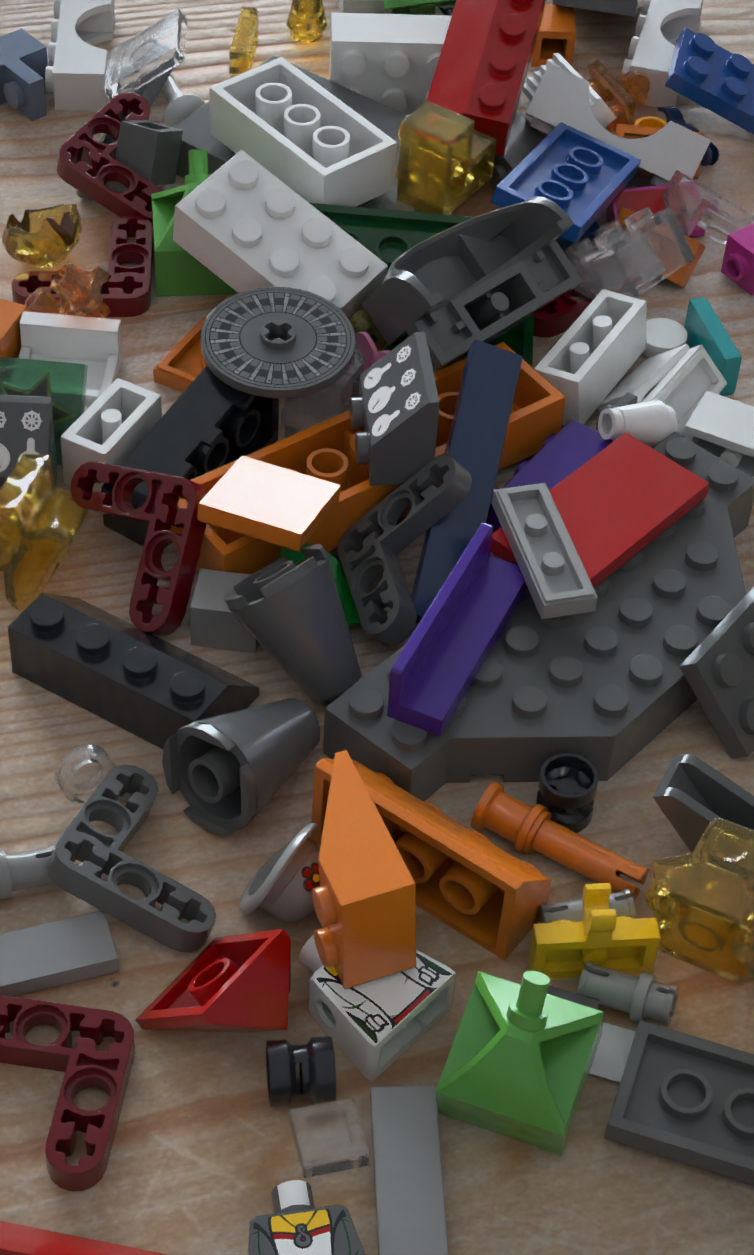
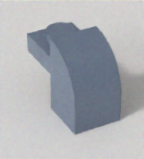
[0,28,48,121]

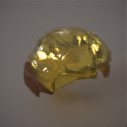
[1,203,83,267]

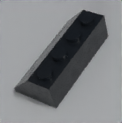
[8,593,260,749]

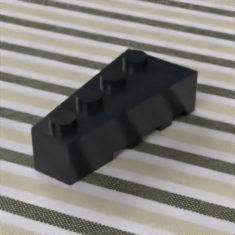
[101,366,279,547]

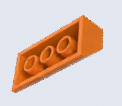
[311,758,551,961]

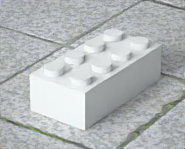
[329,13,452,118]
[209,57,397,207]
[173,149,388,325]

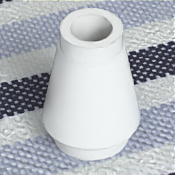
[598,400,678,448]

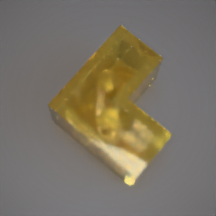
[395,101,496,215]

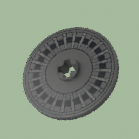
[201,287,355,398]

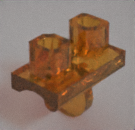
[587,59,650,134]
[25,262,110,318]

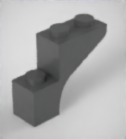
[653,754,754,882]

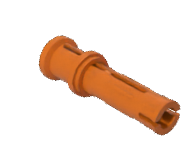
[471,781,649,900]

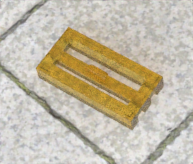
[229,6,259,78]

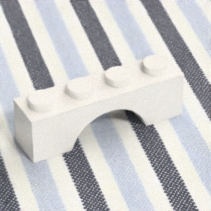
[45,0,115,111]
[621,0,704,107]
[526,63,711,186]

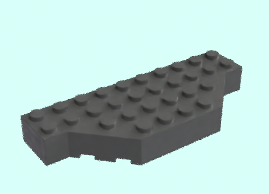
[323,432,754,801]

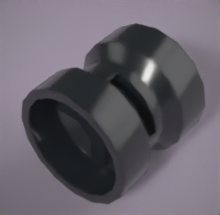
[536,752,599,833]
[266,1036,337,1107]

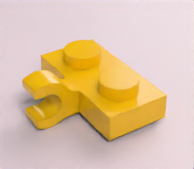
[528,883,661,979]

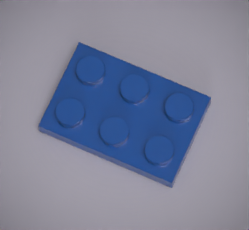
[665,27,754,134]

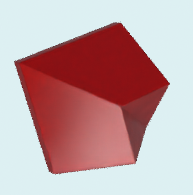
[135,929,291,1033]

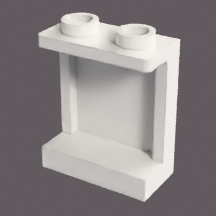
[0,311,123,432]

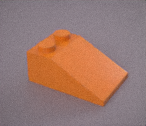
[312,750,416,989]

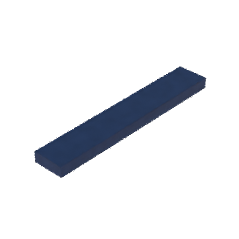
[411,339,523,624]

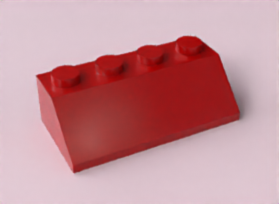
[417,0,546,157]

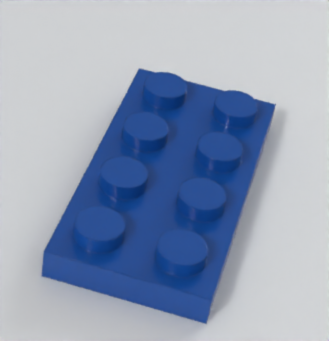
[491,122,641,243]

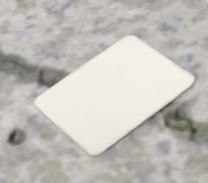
[589,1022,636,1083]

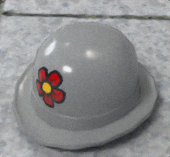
[239,823,320,921]

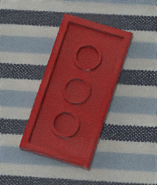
[491,432,710,588]

